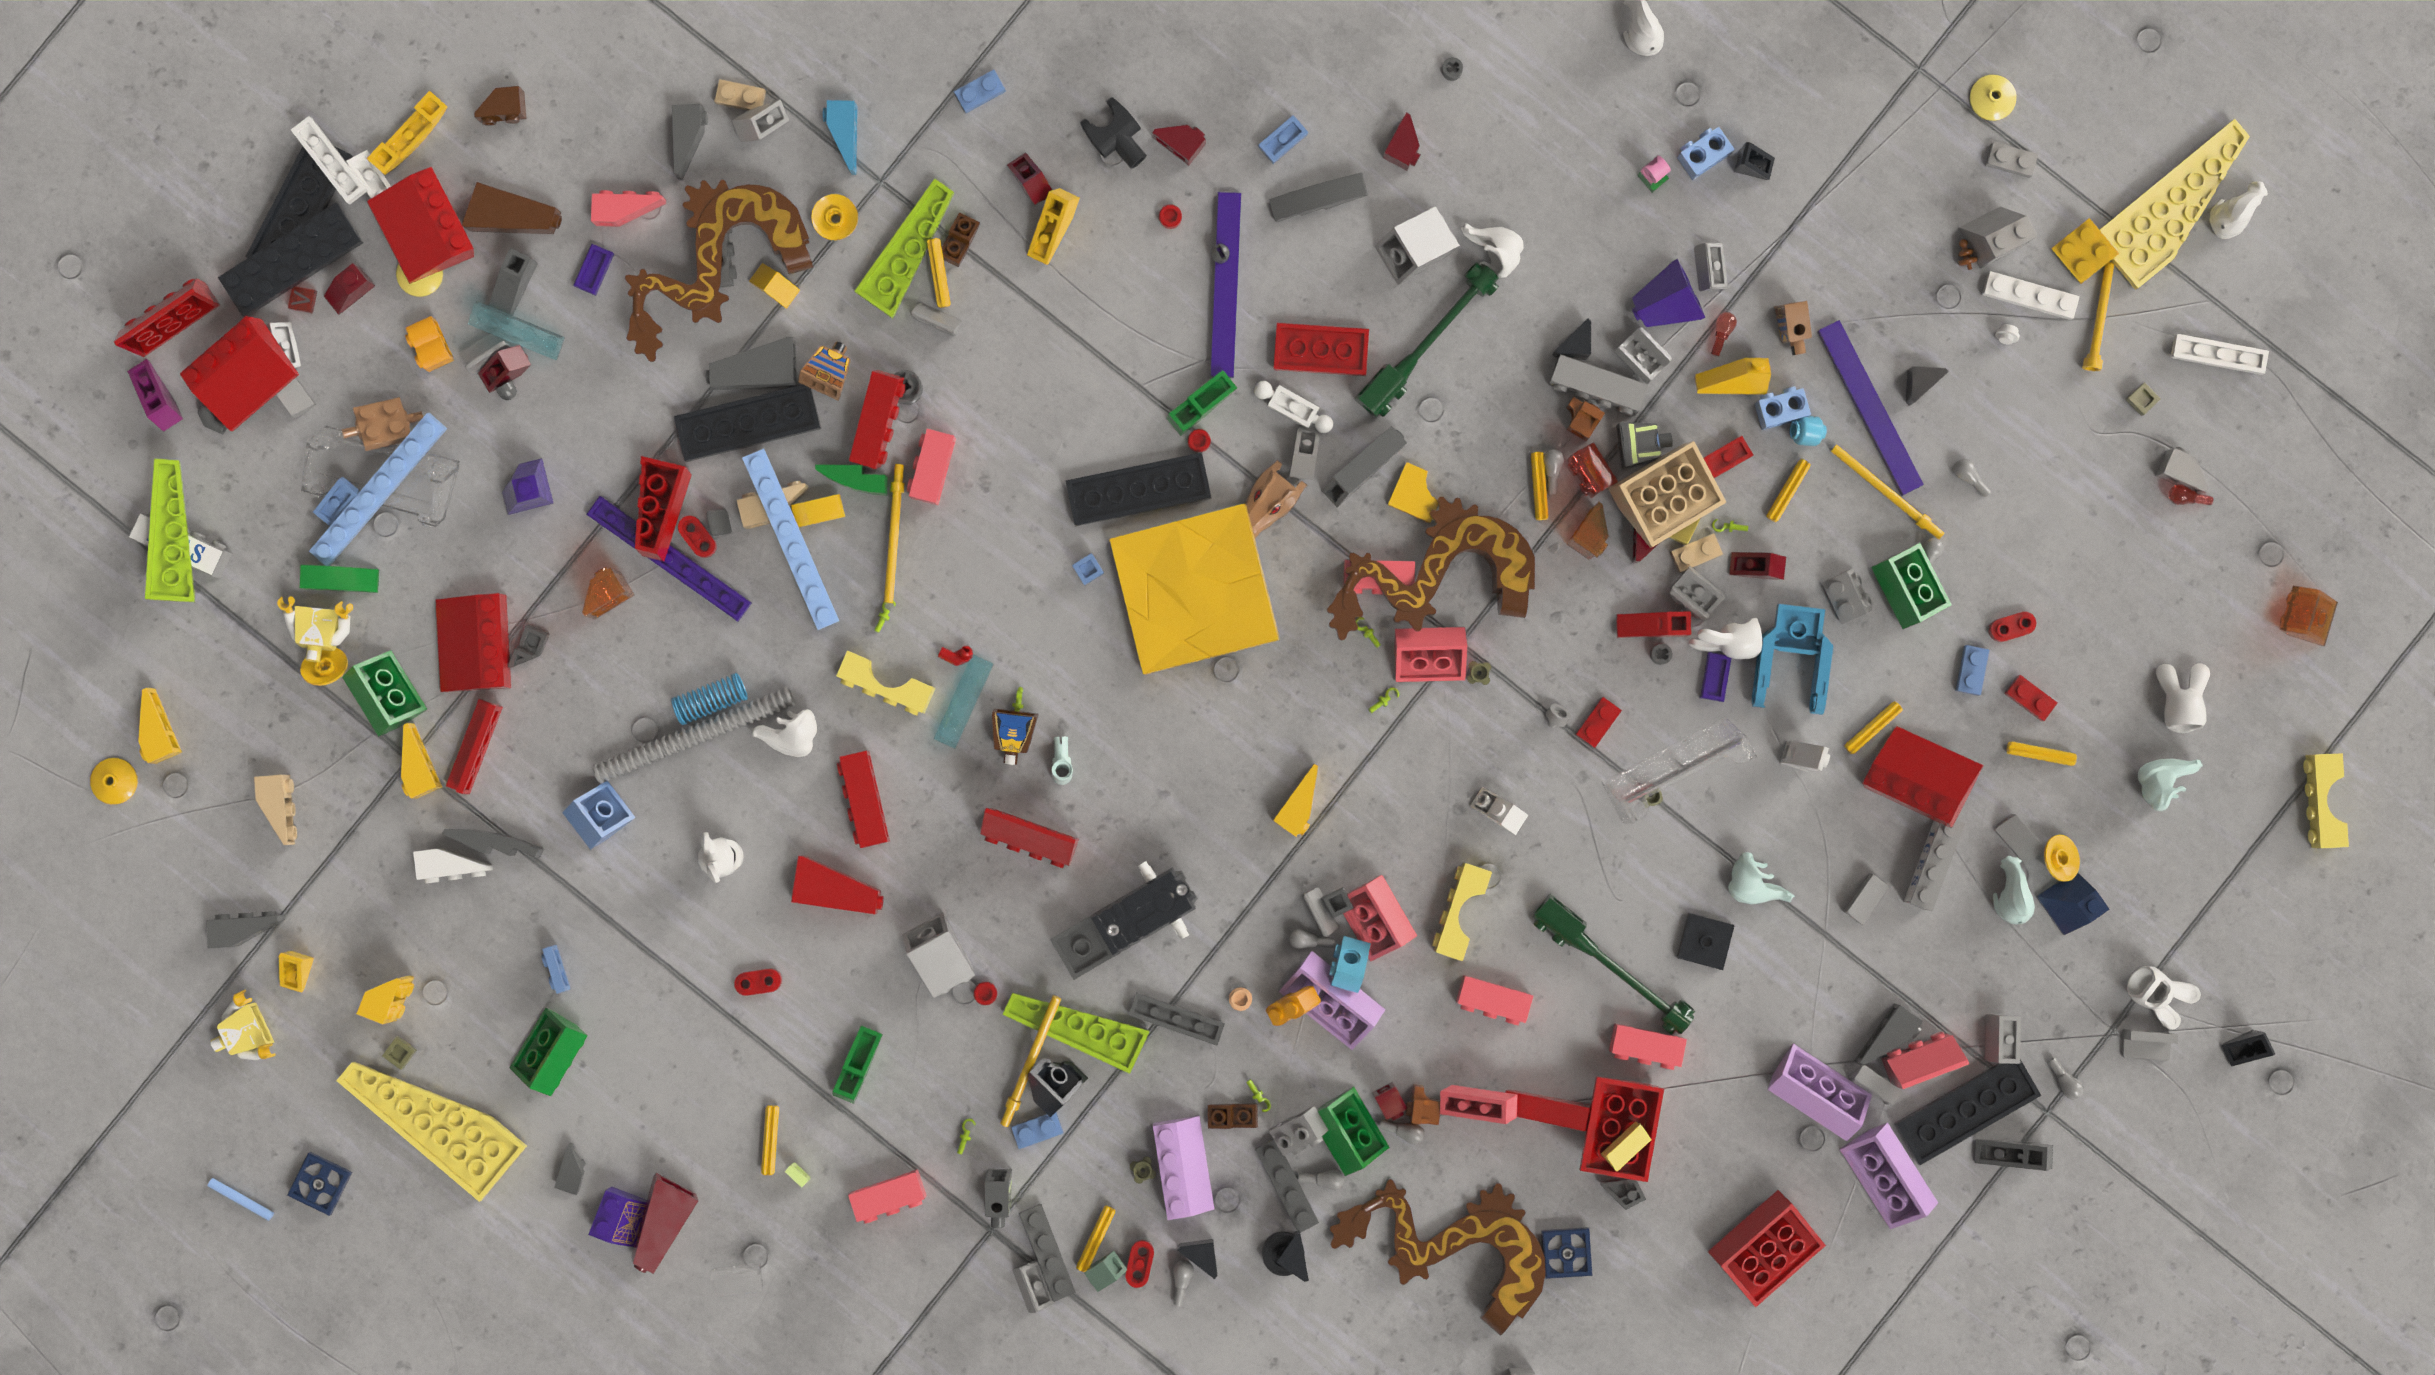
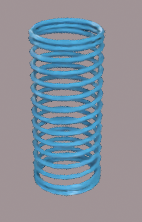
[671,673,748,725]

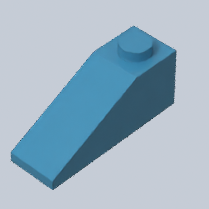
[823,100,858,175]

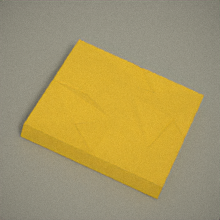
[1110,504,1280,675]

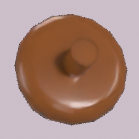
[1958,239,1978,270]

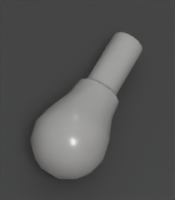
[1544,449,1564,494]
[1954,459,1991,497]
[1923,538,1944,565]
[1289,929,1335,949]
[2047,1058,2084,1100]
[1379,1120,1424,1145]
[1299,1169,1345,1190]
[1173,1260,1194,1306]

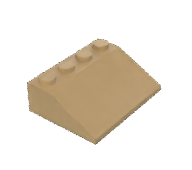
[1608,441,1727,548]

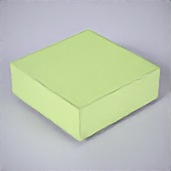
[785,1163,811,1188]

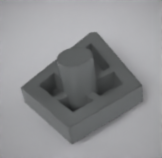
[1600,1179,1646,1210]

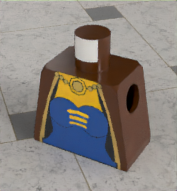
[992,708,1039,765]

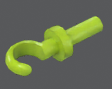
[1712,519,1749,532]
[874,600,896,633]
[1355,617,1381,648]
[1012,687,1024,711]
[1368,687,1400,713]
[1246,1079,1271,1112]
[957,1119,976,1155]

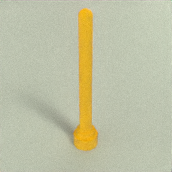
[2082,262,2114,371]

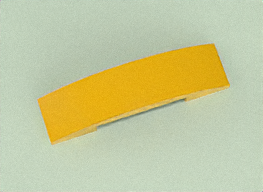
[366,91,447,175]

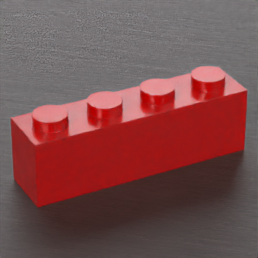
[849,370,905,469]
[837,750,890,848]

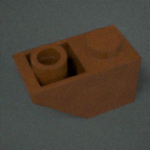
[474,86,527,126]

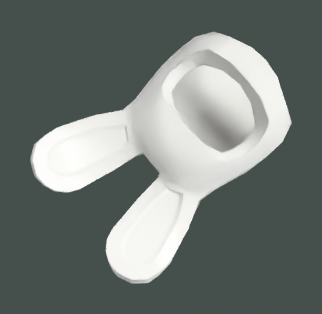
[1688,618,1762,659]
[2156,663,2210,733]
[698,832,743,883]
[2127,966,2201,1030]

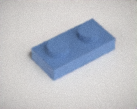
[954,70,1006,113]
[1258,115,1308,164]
[313,477,360,526]
[1956,645,1990,696]
[541,945,571,994]
[1011,1112,1064,1149]

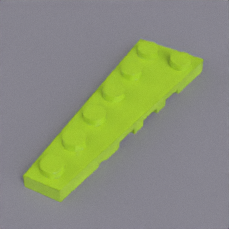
[854,178,954,319]
[145,459,195,603]
[1002,993,1150,1074]

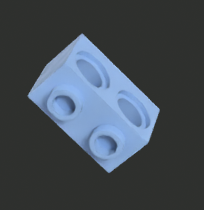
[1677,127,1735,180]
[1754,386,1811,430]

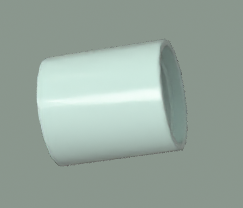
[1052,737,1073,785]

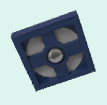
[287,1152,353,1216]
[1541,1227,1593,1279]

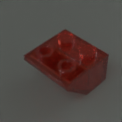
[1567,442,1618,499]

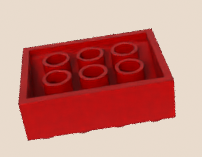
[367,167,474,284]
[114,278,220,357]
[179,316,299,431]
[436,593,511,692]
[1862,726,1984,828]
[980,808,1079,868]
[1579,1076,1664,1182]
[1708,1190,1826,1307]

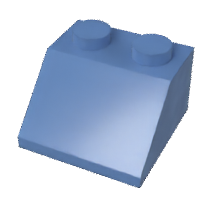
[562,781,635,850]

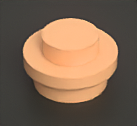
[1229,987,1252,1011]

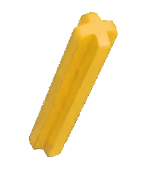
[927,238,951,308]
[1531,452,1548,521]
[1766,459,1811,522]
[1844,701,1903,754]
[2006,742,2077,766]
[761,1105,779,1175]
[1076,1205,1115,1272]

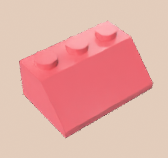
[1394,627,1467,682]
[1343,875,1417,962]
[1881,1032,1969,1089]

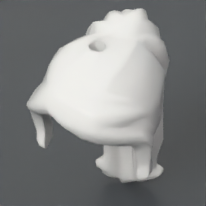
[1623,0,1664,56]
[2209,181,2268,239]
[1461,223,1523,278]
[751,709,817,757]

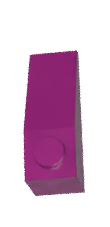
[127,359,183,432]

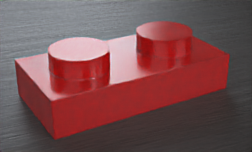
[1703,436,1754,478]
[2004,675,2058,722]
[1575,697,1622,748]

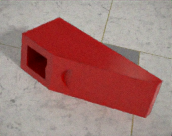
[1616,611,1691,638]

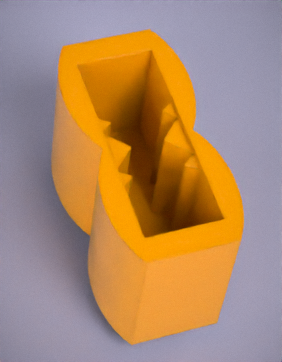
[405,316,454,372]
[1265,986,1321,1026]

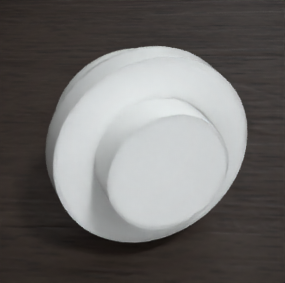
[1995,324,2020,345]

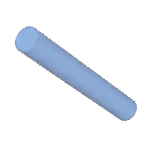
[207,1178,274,1221]

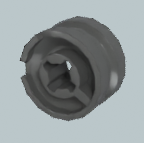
[894,370,923,405]

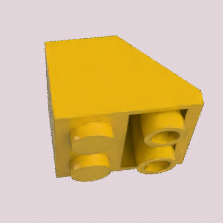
[356,976,414,1024]

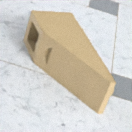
[737,481,809,529]
[254,775,297,845]

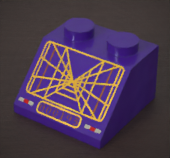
[588,1187,647,1247]

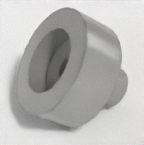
[1546,704,1571,729]

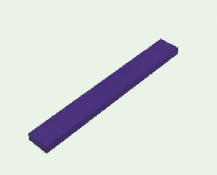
[1211,192,1241,378]
[1817,320,1924,496]
[586,496,752,622]

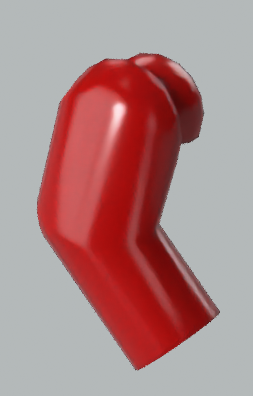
[938,646,973,666]

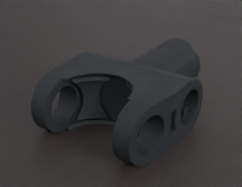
[1080,97,1147,169]

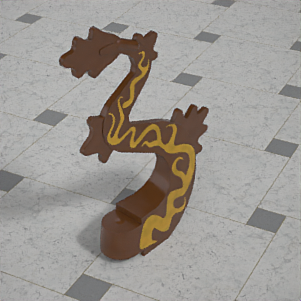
[625,180,814,362]
[1327,497,1535,641]
[1330,1179,1545,1336]

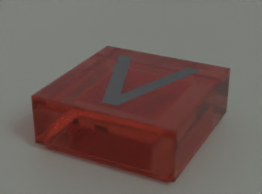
[288,286,318,314]

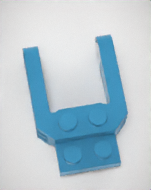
[1751,604,1833,715]

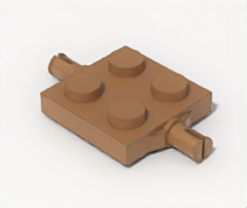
[341,397,423,451]

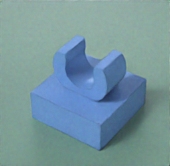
[1072,553,1104,586]

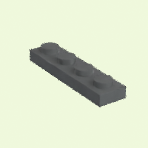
[1129,992,1225,1046]
[1255,1139,1319,1233]
[1019,1204,1076,1302]

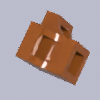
[1566,397,1605,441]
[1406,1084,1440,1125]

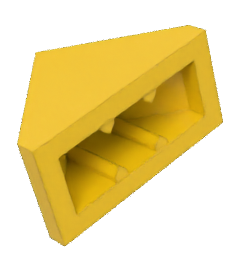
[749,263,800,309]
[279,951,314,993]

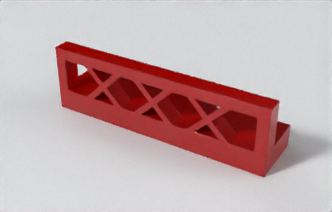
[446,699,503,794]

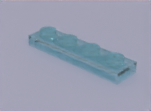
[468,301,565,360]
[934,654,994,749]

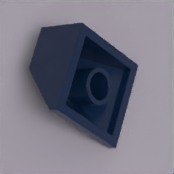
[2036,873,2110,935]

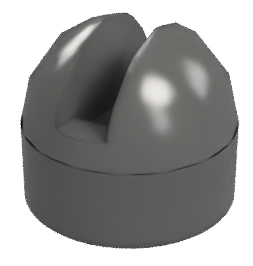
[1211,244,1230,264]
[495,381,517,400]

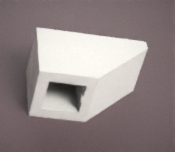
[1470,787,1528,835]

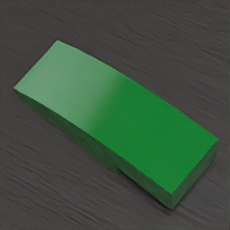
[1166,370,1237,436]
[815,465,888,496]
[299,565,379,593]
[832,1026,883,1104]

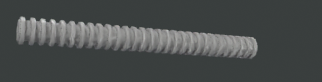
[593,687,795,784]

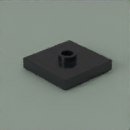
[1677,913,1735,970]

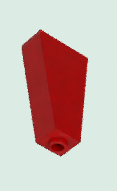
[791,855,884,915]
[1505,1089,1591,1131]

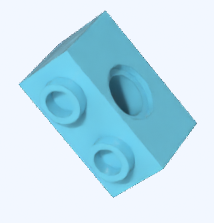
[1329,936,1371,993]

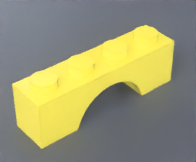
[836,651,935,716]
[2303,753,2349,848]
[1432,863,1492,961]

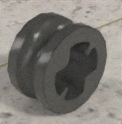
[1442,57,1463,81]
[1650,643,1673,665]

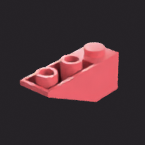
[591,190,666,227]

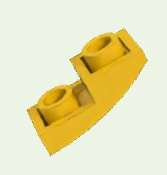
[791,494,845,527]

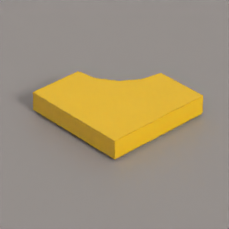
[1388,462,1438,524]

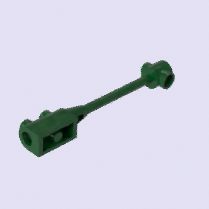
[1354,262,1499,417]
[1532,894,1695,1035]

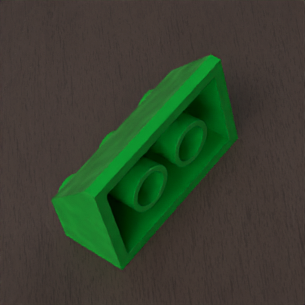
[1871,543,1952,629]
[342,650,427,737]
[509,1008,588,1096]
[1317,1087,1390,1176]

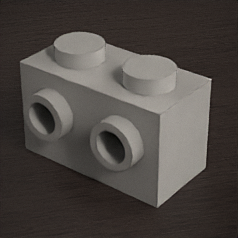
[1269,1106,1328,1156]

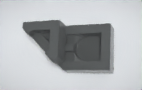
[508,625,550,668]
[554,1143,586,1195]

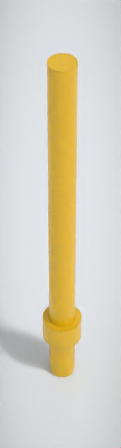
[1831,444,1945,539]
[884,464,905,603]
[1000,995,1061,1127]

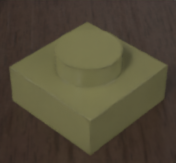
[2125,382,2161,416]
[382,1036,417,1070]

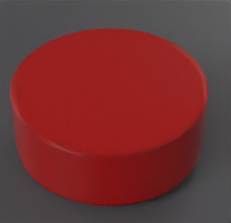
[1159,204,1182,229]
[1188,429,1211,453]
[974,982,998,1006]

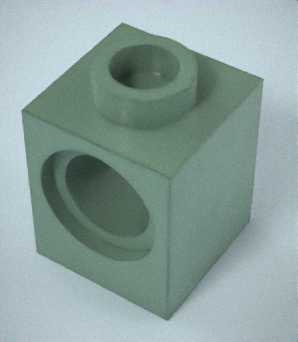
[1084,1251,1127,1292]

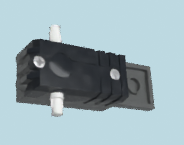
[1050,861,1198,980]

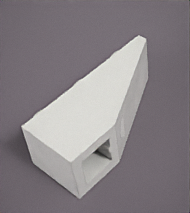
[1780,740,1830,772]
[413,849,493,884]

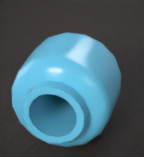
[1790,416,1827,446]

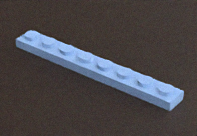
[309,413,447,566]
[742,449,839,630]

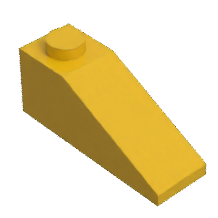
[1027,188,1080,265]
[1695,358,1771,395]
[138,688,182,764]
[401,723,443,799]
[1273,764,1318,837]

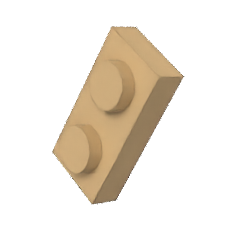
[714,79,766,111]
[1670,533,1723,573]

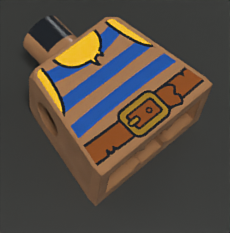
[1774,301,1812,356]
[798,342,851,401]

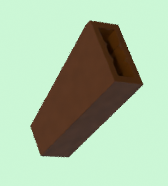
[462,182,562,234]

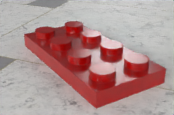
[1274,323,1369,376]

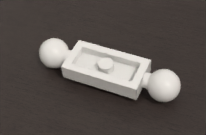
[1254,381,1333,433]

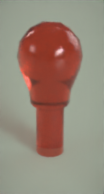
[1711,312,1737,357]
[2168,485,2214,505]

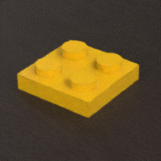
[2051,218,2119,284]

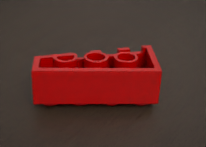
[635,456,692,561]

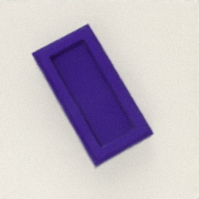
[573,244,614,296]
[1700,652,1732,702]

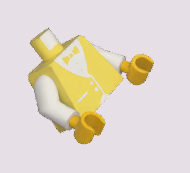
[277,596,353,662]
[210,989,276,1060]

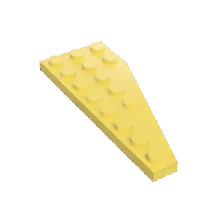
[2100,119,2250,290]
[336,1062,527,1202]

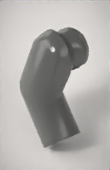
[198,404,227,435]

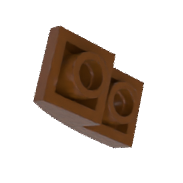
[942,212,980,267]
[1208,1103,1258,1129]

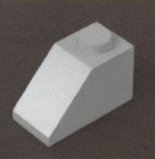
[732,99,789,142]
[1290,427,1320,480]
[2156,447,2208,495]

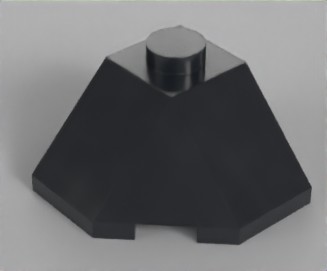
[1028,1059,1088,1117]

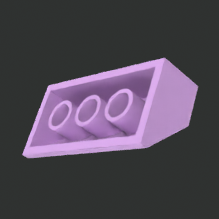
[1279,951,1386,1050]
[1768,1044,1872,1141]
[1153,1116,1214,1220]
[1840,1123,1938,1229]

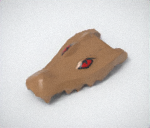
[1244,460,1308,538]

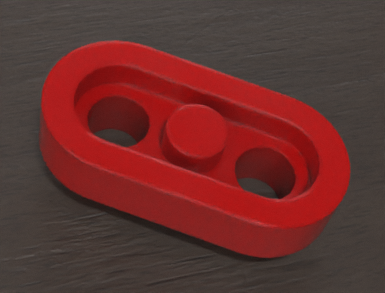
[678,515,717,558]
[1989,611,2037,642]
[734,968,782,996]
[1125,1239,1154,1288]

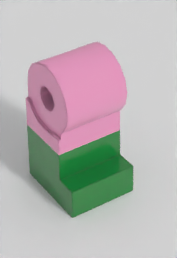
[1637,155,1671,193]

